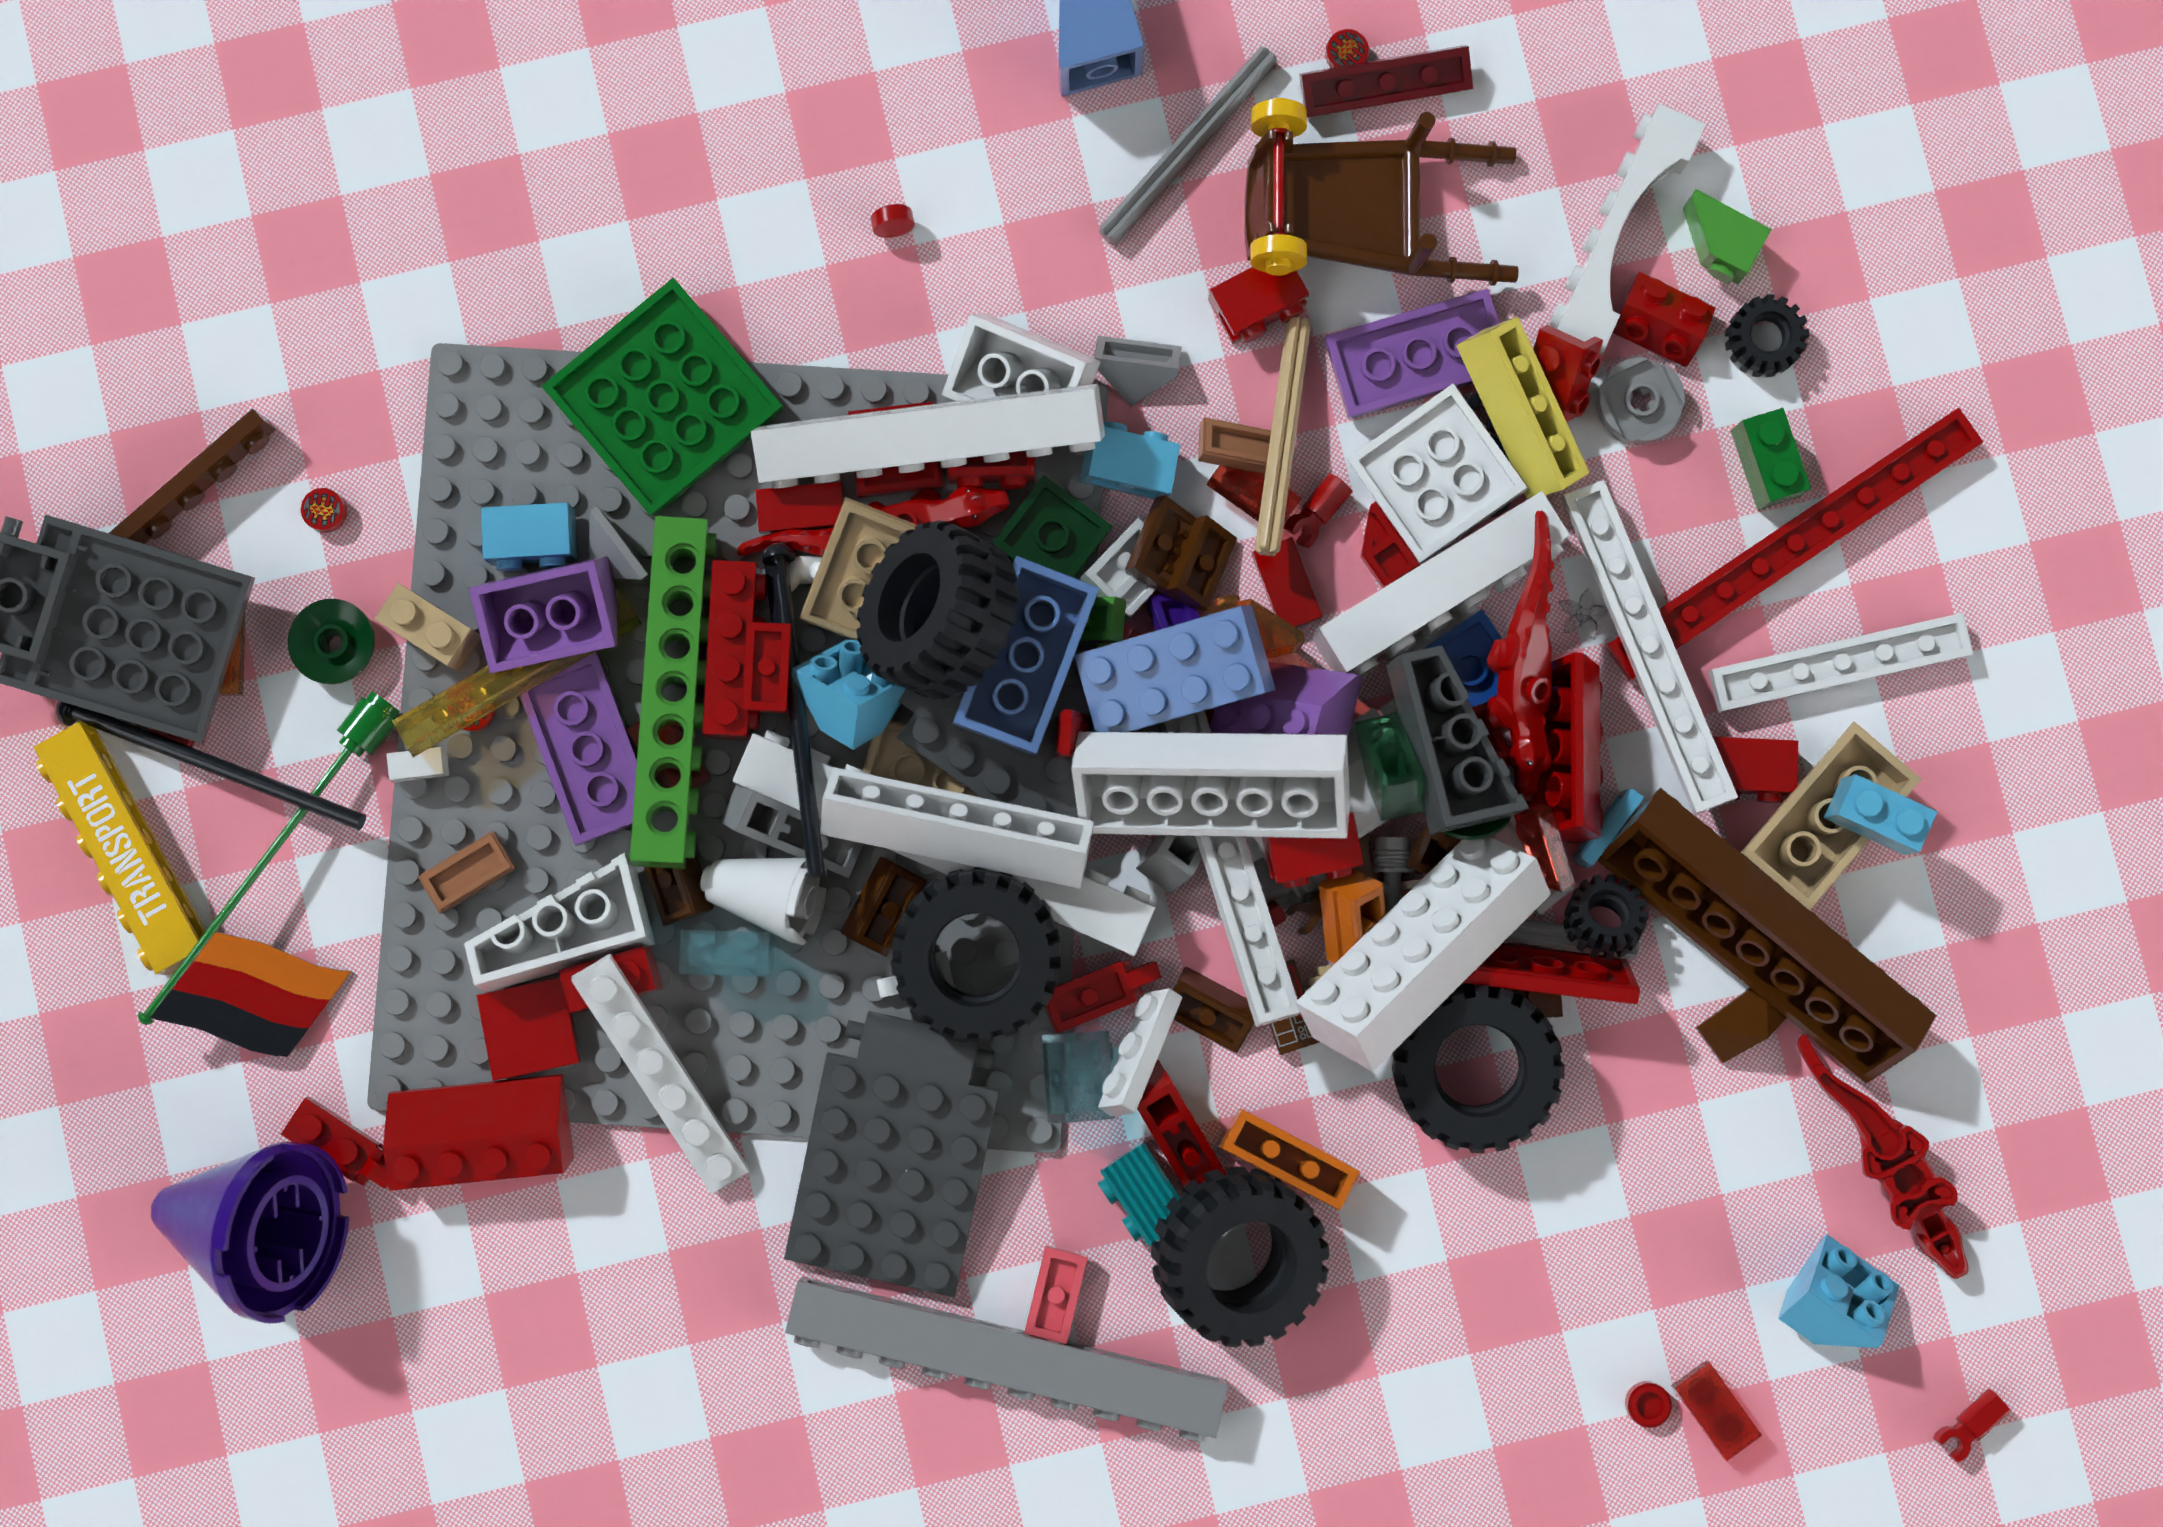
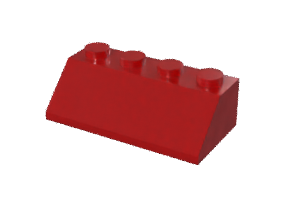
[1533,652,1604,844]
[383,1074,574,1191]

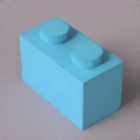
[1079,422,1180,500]
[481,502,578,572]
[1824,774,1937,855]

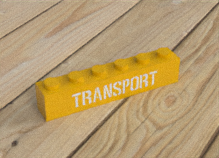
[33,722,206,975]

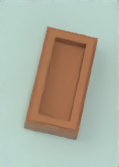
[1198,417,1271,474]
[417,831,517,914]

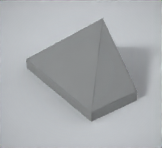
[1094,336,1182,407]
[589,506,651,586]

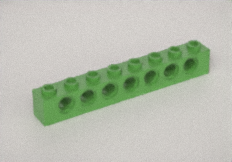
[630,516,717,869]

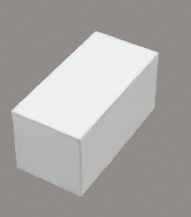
[386,747,449,782]

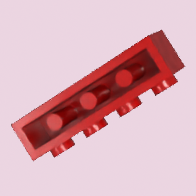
[702,560,767,740]

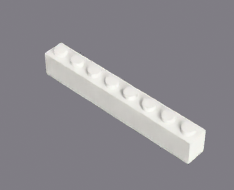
[750,384,1105,488]

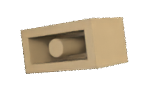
[374,583,481,672]

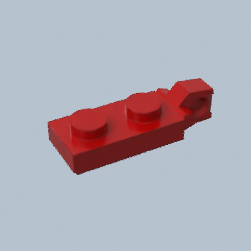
[1044,959,1162,1034]
[281,1097,388,1189]

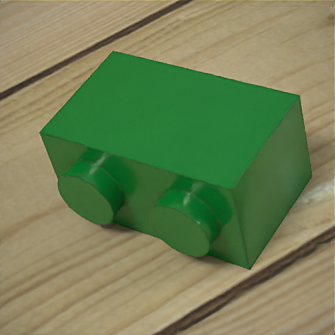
[1731,408,1811,511]

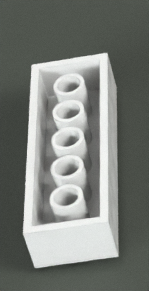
[1312,491,1570,677]
[1071,732,1350,838]
[1295,837,1551,1072]

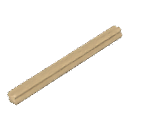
[1255,316,1311,556]

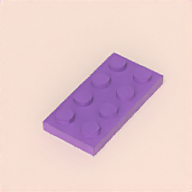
[1324,288,1499,420]
[515,652,659,846]

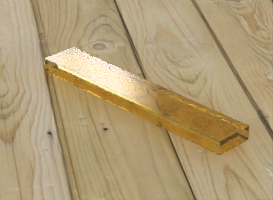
[392,589,642,757]

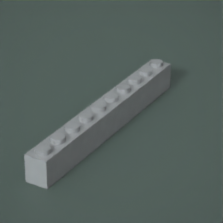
[785,1277,1228,1442]

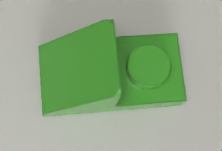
[1078,597,1126,648]

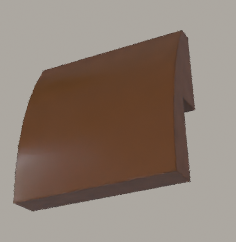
[1125,495,1237,611]

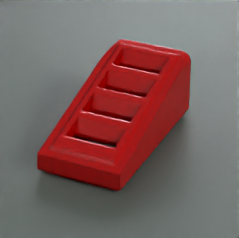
[1055,710,1093,759]

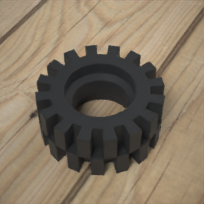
[1725,295,1809,378]
[1563,875,1649,960]

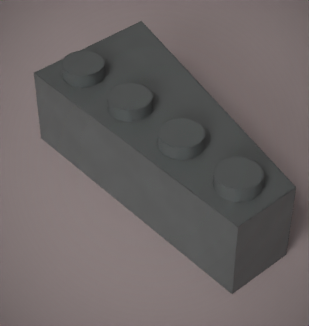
[1386,646,1529,835]

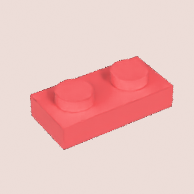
[1024,1245,1088,1344]

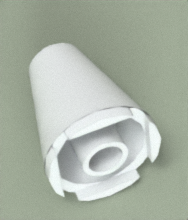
[700,858,827,945]

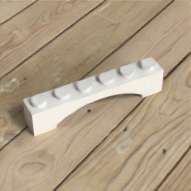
[1548,103,1706,355]

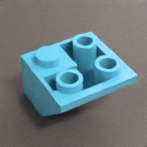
[791,638,905,750]
[1778,1234,1900,1348]

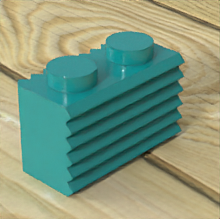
[1098,1141,1181,1246]

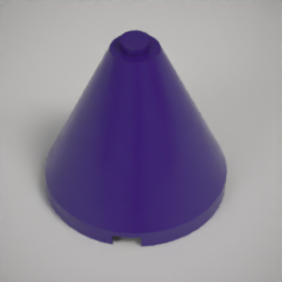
[151,1141,349,1324]

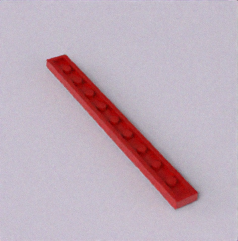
[1604,407,1983,681]

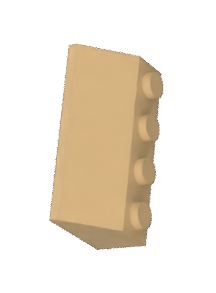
[1740,721,1922,910]

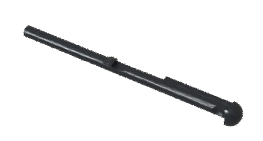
[762,543,825,878]
[55,701,366,830]

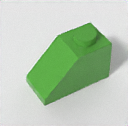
[1683,189,1772,284]

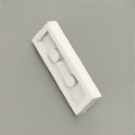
[1098,988,1182,1116]

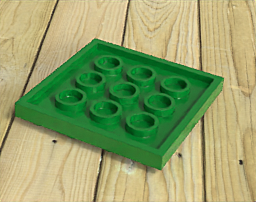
[541,277,785,519]

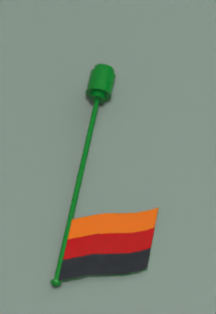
[138,691,400,1057]

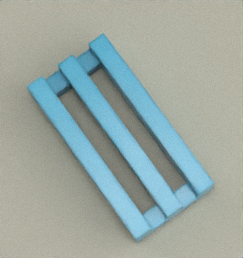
[1572,788,1644,868]

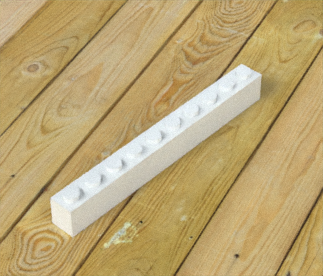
[732,729,1156,956]

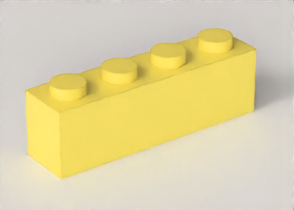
[1456,316,1590,500]

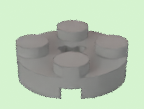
[1597,357,1685,444]

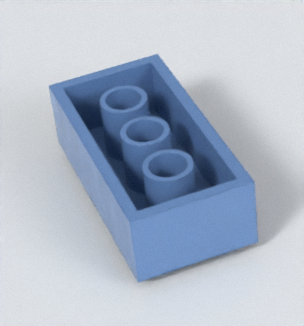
[951,556,1099,756]
[1074,605,1276,732]

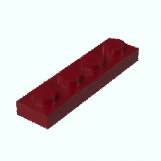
[1299,45,1473,118]

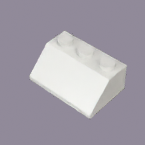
[942,314,1101,401]

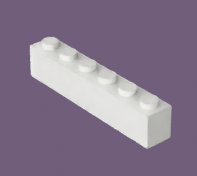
[820,767,1094,889]

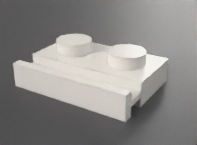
[1079,518,1156,622]

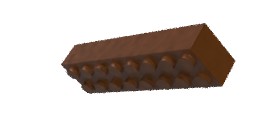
[1597,787,1937,1083]

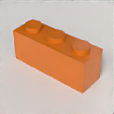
[1219,1108,1360,1210]

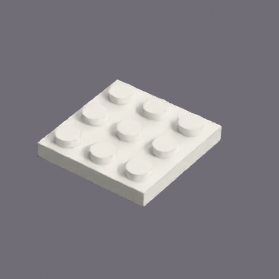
[1347,384,1528,564]

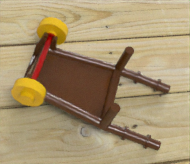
[1244,98,1519,286]

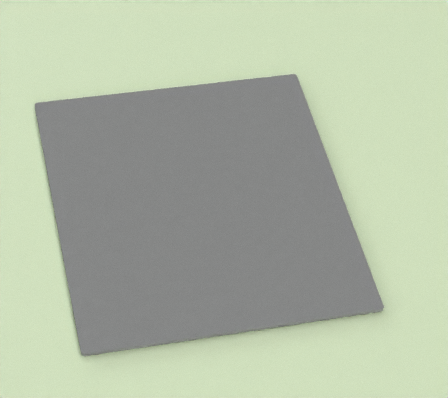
[367,343,1108,1153]

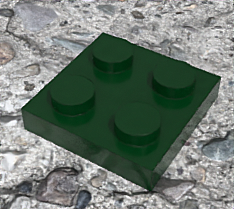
[992,475,1112,578]

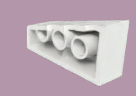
[464,853,655,993]

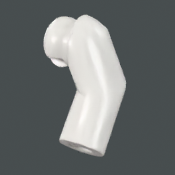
[788,556,822,593]

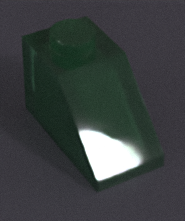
[1355,712,1425,821]

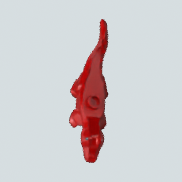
[737,486,1010,557]
[1484,511,1554,796]
[1797,1034,1969,1279]

